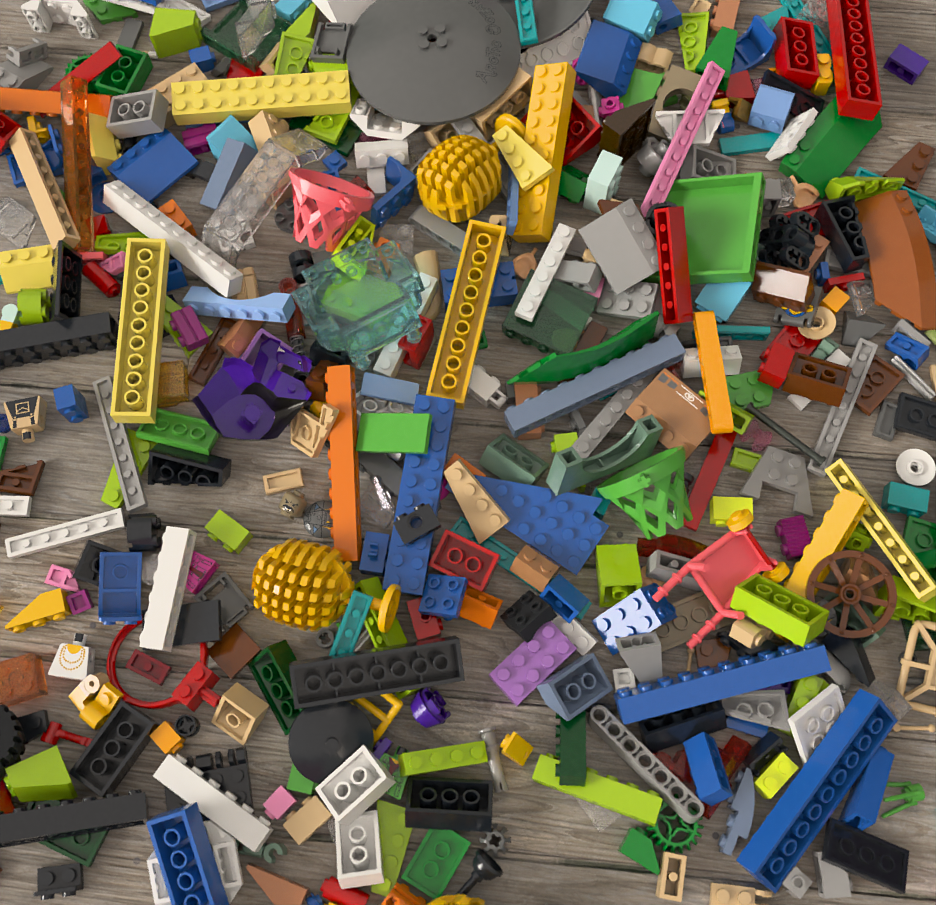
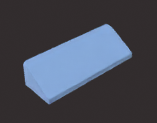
[360,372,419,406]

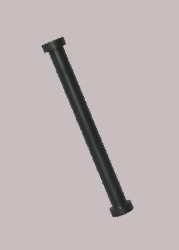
[744,402,827,467]

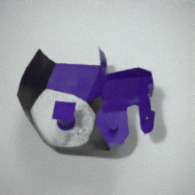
[192,337,312,441]

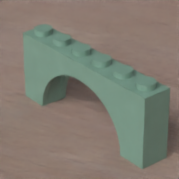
[546,414,663,496]

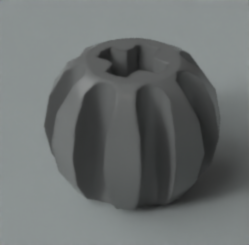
[479,823,511,857]

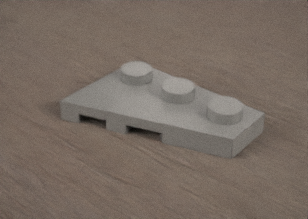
[721,690,791,732]

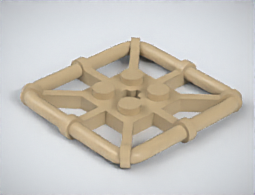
[895,620,936,718]

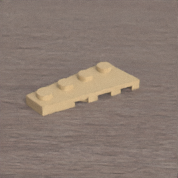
[443,458,510,544]

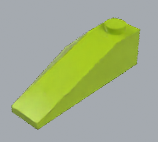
[825,176,905,202]

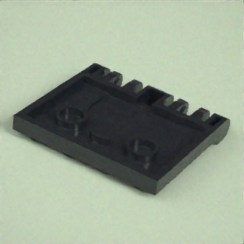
[162,746,254,821]

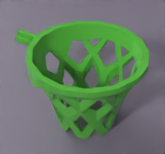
[596,445,693,540]

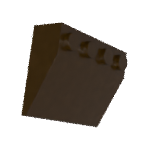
[597,98,656,166]

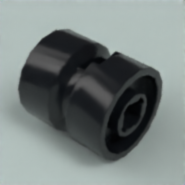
[288,250,317,284]

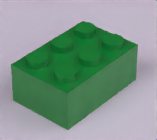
[95,44,153,96]

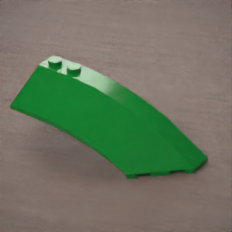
[778,97,883,200]
[506,311,659,385]

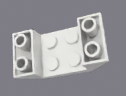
[21,0,99,39]
[350,98,420,141]

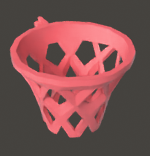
[288,168,375,252]

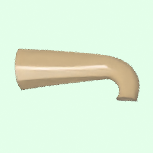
[413,250,442,321]

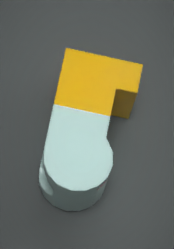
[0,304,23,330]

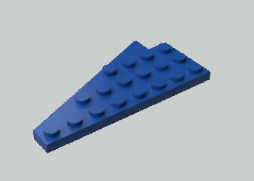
[445,475,609,575]

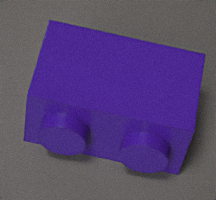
[883,43,929,85]

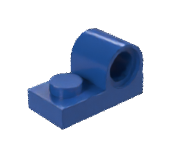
[885,332,930,370]

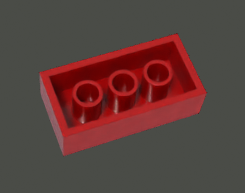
[772,16,820,90]

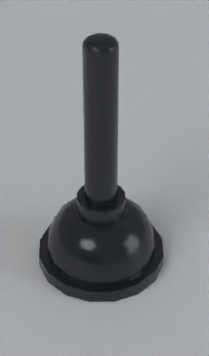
[455,848,503,895]

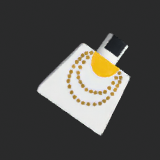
[48,633,95,681]

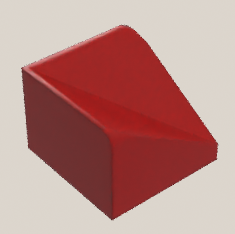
[87,214,112,241]

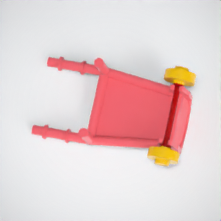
[652,509,790,649]

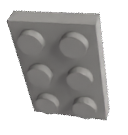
[597,278,660,319]

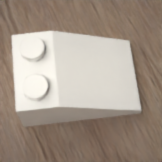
[335,810,385,889]

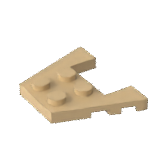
[290,403,339,458]

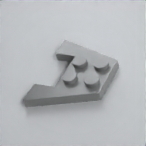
[738,446,813,518]

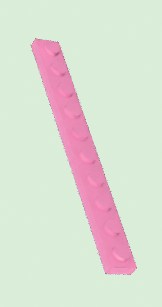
[640,61,725,220]

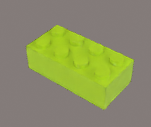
[730,573,830,647]

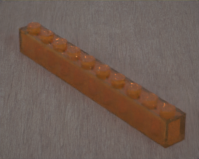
[60,75,95,253]

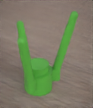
[881,781,925,818]

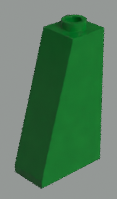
[695,26,738,91]

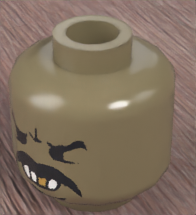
[279,490,308,520]

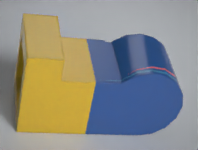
[710,98,735,134]

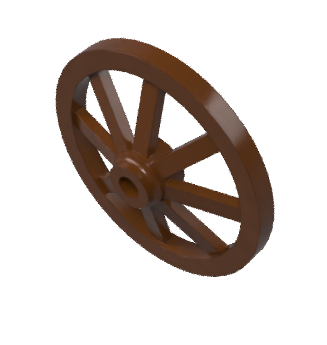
[805,550,897,638]

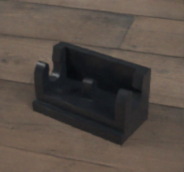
[740,731,789,777]

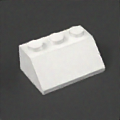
[315,745,396,826]

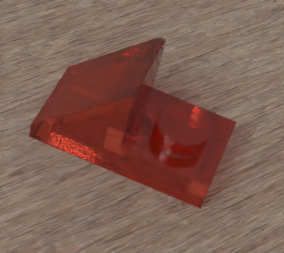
[652,749,692,784]

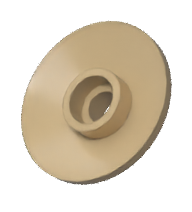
[798,306,836,340]

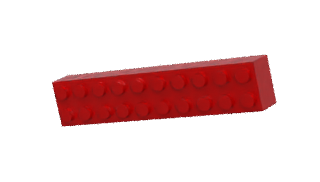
[826,0,883,121]

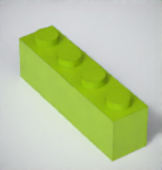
[398,740,488,777]

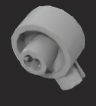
[636,137,670,177]

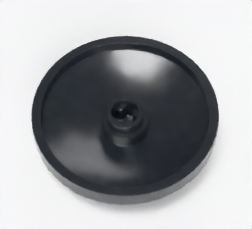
[288,700,374,784]

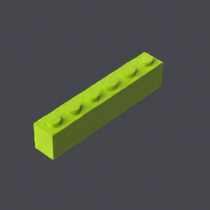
[355,576,425,699]
[532,753,663,827]

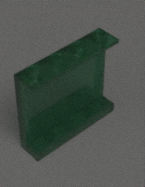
[200,0,292,73]
[502,269,598,355]

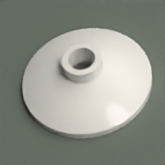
[896,449,936,486]

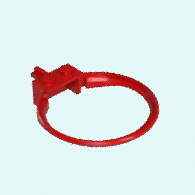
[106,614,221,712]

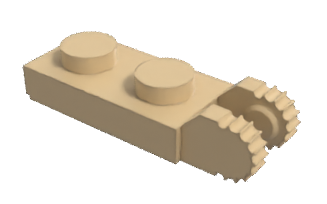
[709,882,772,905]

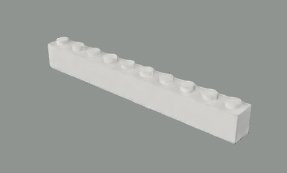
[103,180,243,298]

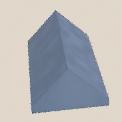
[200,138,261,219]

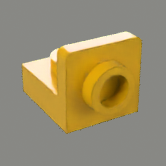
[27,115,51,143]

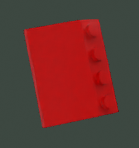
[521,97,603,167]

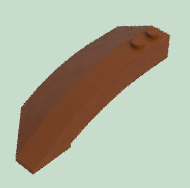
[855,190,936,330]

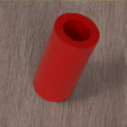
[82,261,121,298]
[320,876,370,905]

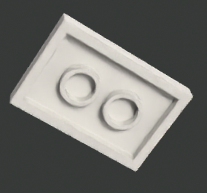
[765,108,818,161]

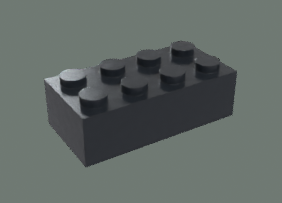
[69,700,160,797]
[405,776,493,832]

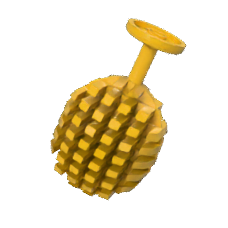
[416,113,526,223]
[251,538,401,633]

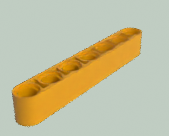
[693,310,733,434]

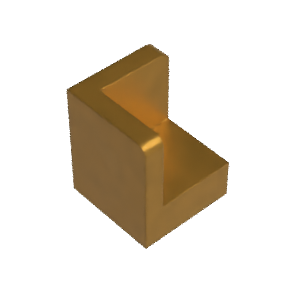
[728,97,753,123]

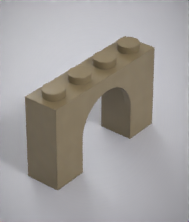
[647,64,702,144]

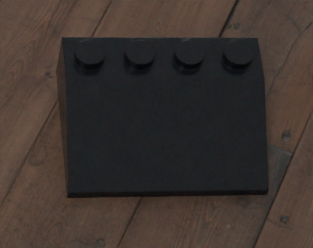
[49,240,83,321]

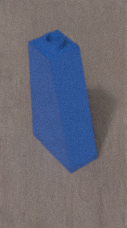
[838,746,895,831]

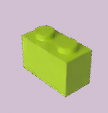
[204,509,253,555]

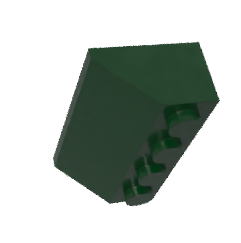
[248,640,304,736]

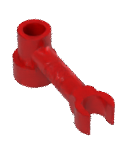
[40,721,93,747]

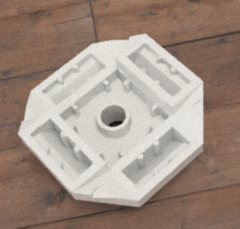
[147,820,244,905]

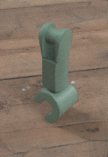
[812,337,840,360]
[234,837,287,864]

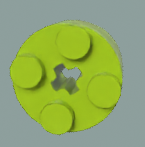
[17,288,52,326]

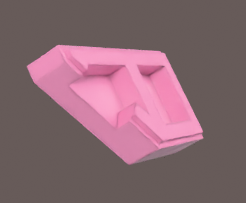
[99,251,126,276]
[44,564,81,593]

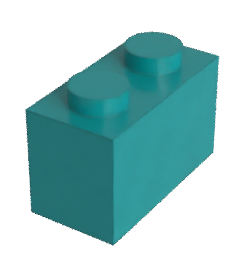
[881,481,930,518]

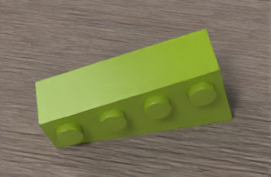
[872,575,936,624]

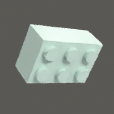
[583,150,624,215]

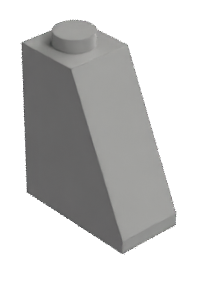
[615,631,663,684]

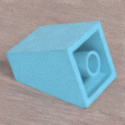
[602,0,662,43]
[206,115,267,164]
[695,282,752,323]

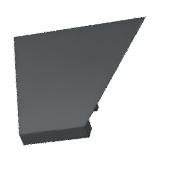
[841,310,886,347]

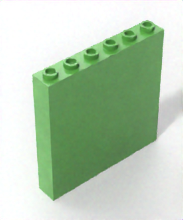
[641,172,766,286]

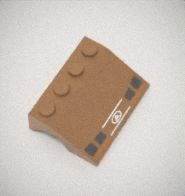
[625,368,711,461]

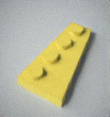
[492,125,555,192]

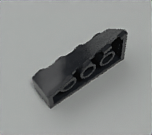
[148,443,232,487]
[638,700,727,753]

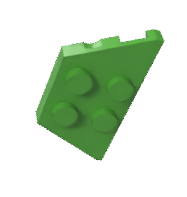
[82,0,138,25]
[726,370,773,410]

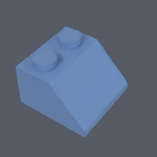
[747,84,795,134]

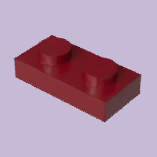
[125,649,172,686]

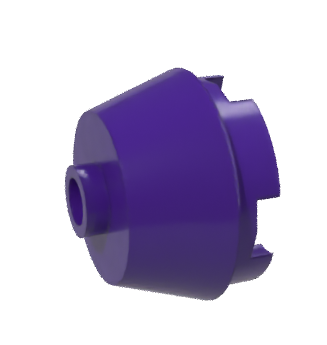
[410,687,451,728]

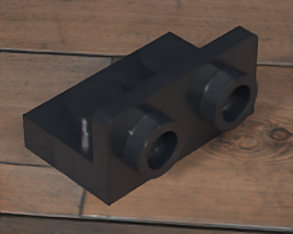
[33,863,84,900]

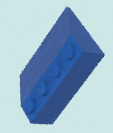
[575,19,642,98]
[107,128,199,203]

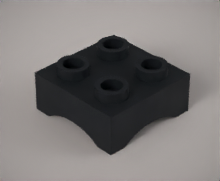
[500,590,557,643]

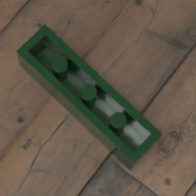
[555,709,586,787]

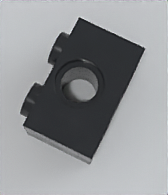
[393,503,441,547]

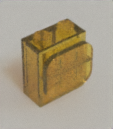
[157,360,190,408]

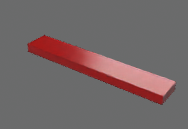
[40,41,123,118]
[683,430,737,532]

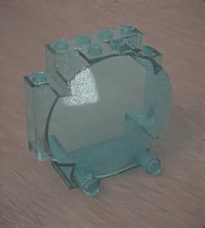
[291,237,425,371]

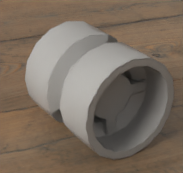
[653,313,681,339]

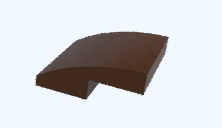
[209,623,262,680]

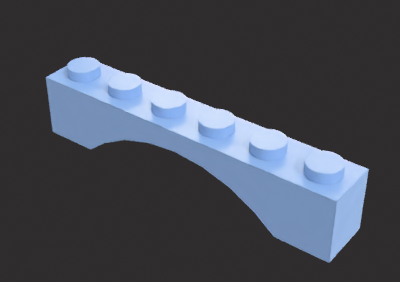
[182,286,296,323]

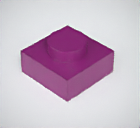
[66,589,94,615]

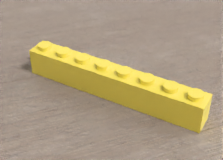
[825,458,936,603]

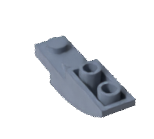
[718,767,755,856]

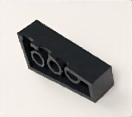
[814,195,870,273]

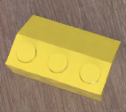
[83,112,122,176]
[0,244,54,294]

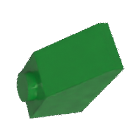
[617,826,660,875]

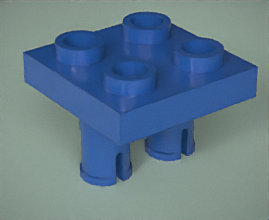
[418,574,468,621]

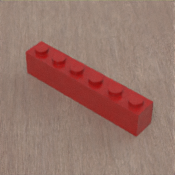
[654,206,693,324]

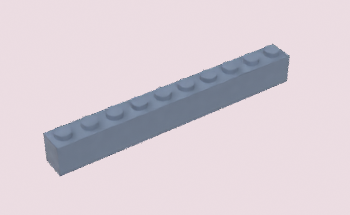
[504,333,686,438]

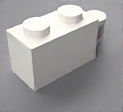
[468,365,507,409]

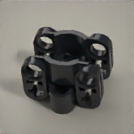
[758,211,820,271]

